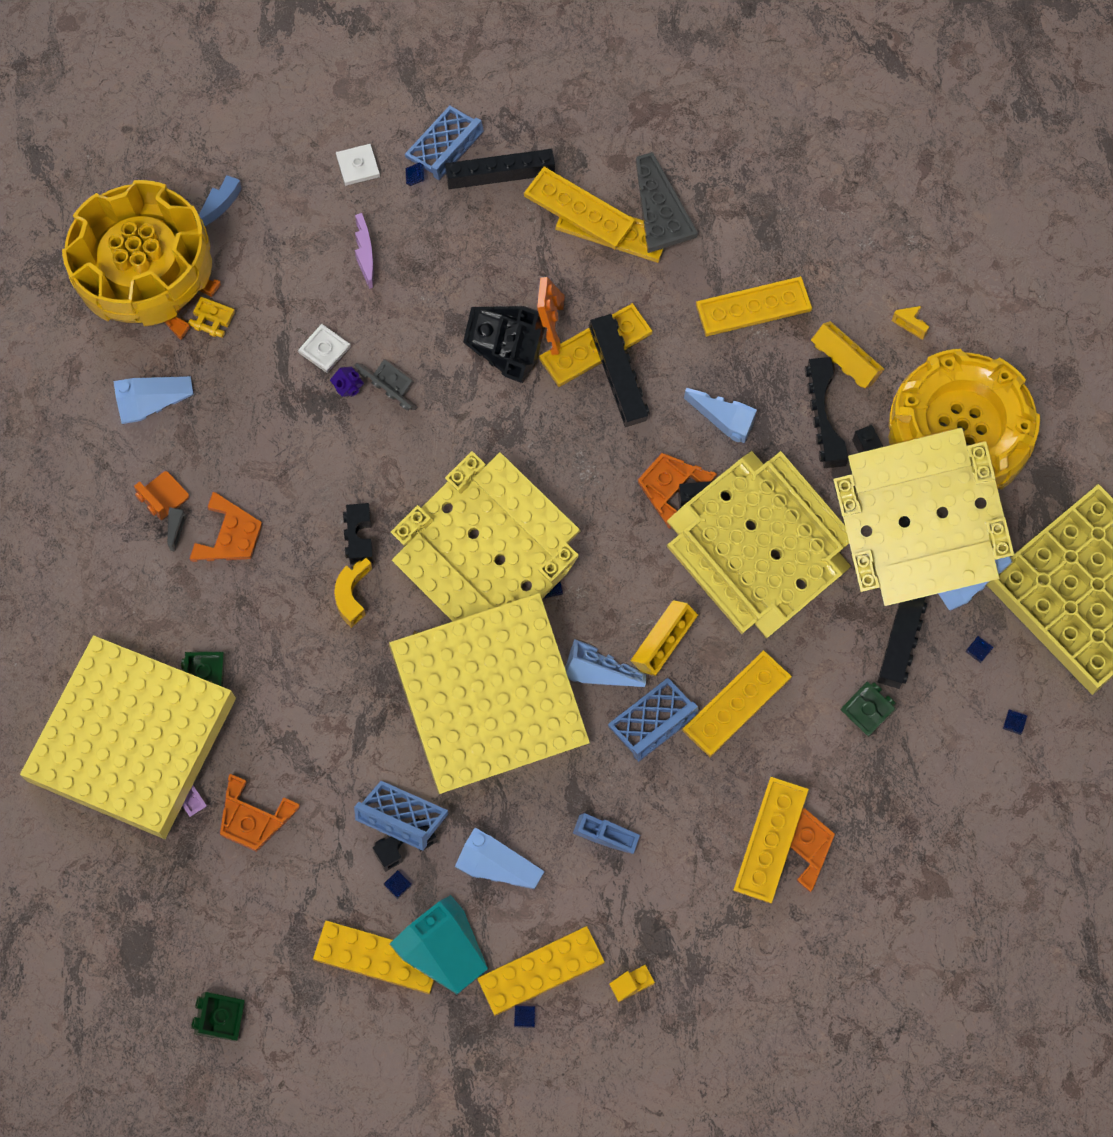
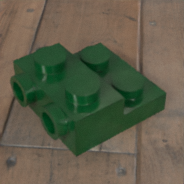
[181,652,225,687]
[840,681,897,737]
[191,992,245,1041]

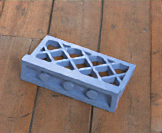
[405,105,484,180]
[608,678,698,762]
[354,781,448,851]

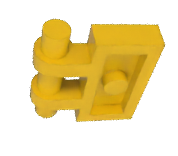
[188,297,235,338]

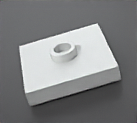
[336,144,380,186]
[298,324,351,373]

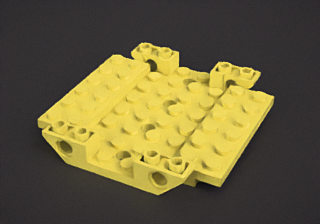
[833,428,1014,606]
[391,451,580,621]
[667,451,851,638]

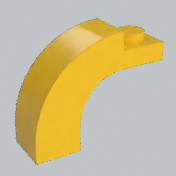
[334,558,372,628]

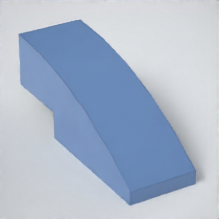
[199,175,242,226]
[573,813,640,854]

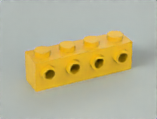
[811,321,884,388]
[630,600,698,676]

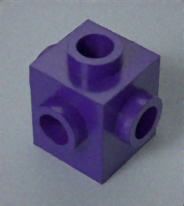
[330,367,364,397]

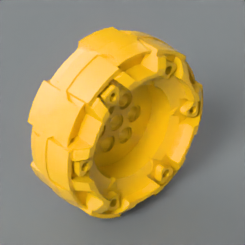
[62,180,212,327]
[888,349,1040,490]

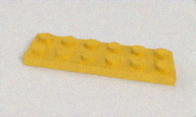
[524,167,635,250]
[555,216,664,263]
[696,276,812,337]
[539,303,653,387]
[682,650,792,758]
[733,777,809,904]
[313,920,434,995]
[477,926,605,1016]

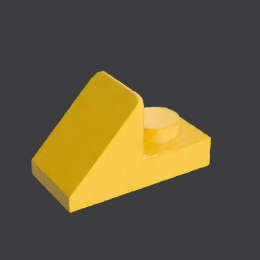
[892,306,929,340]
[609,965,655,1003]

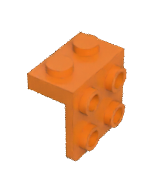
[134,471,189,521]

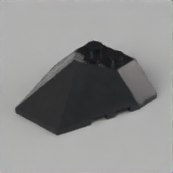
[463,306,545,383]

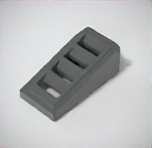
[167,507,186,552]

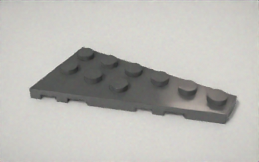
[636,152,698,253]

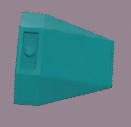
[389,895,488,994]

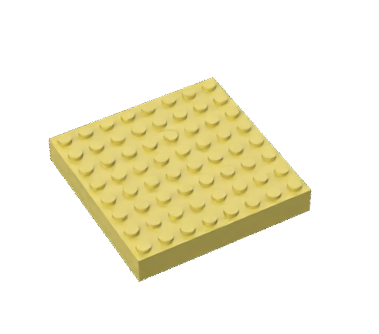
[986,484,1113,695]
[389,593,590,794]
[20,635,236,839]

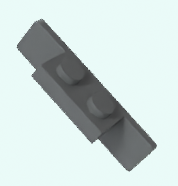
[354,359,418,411]

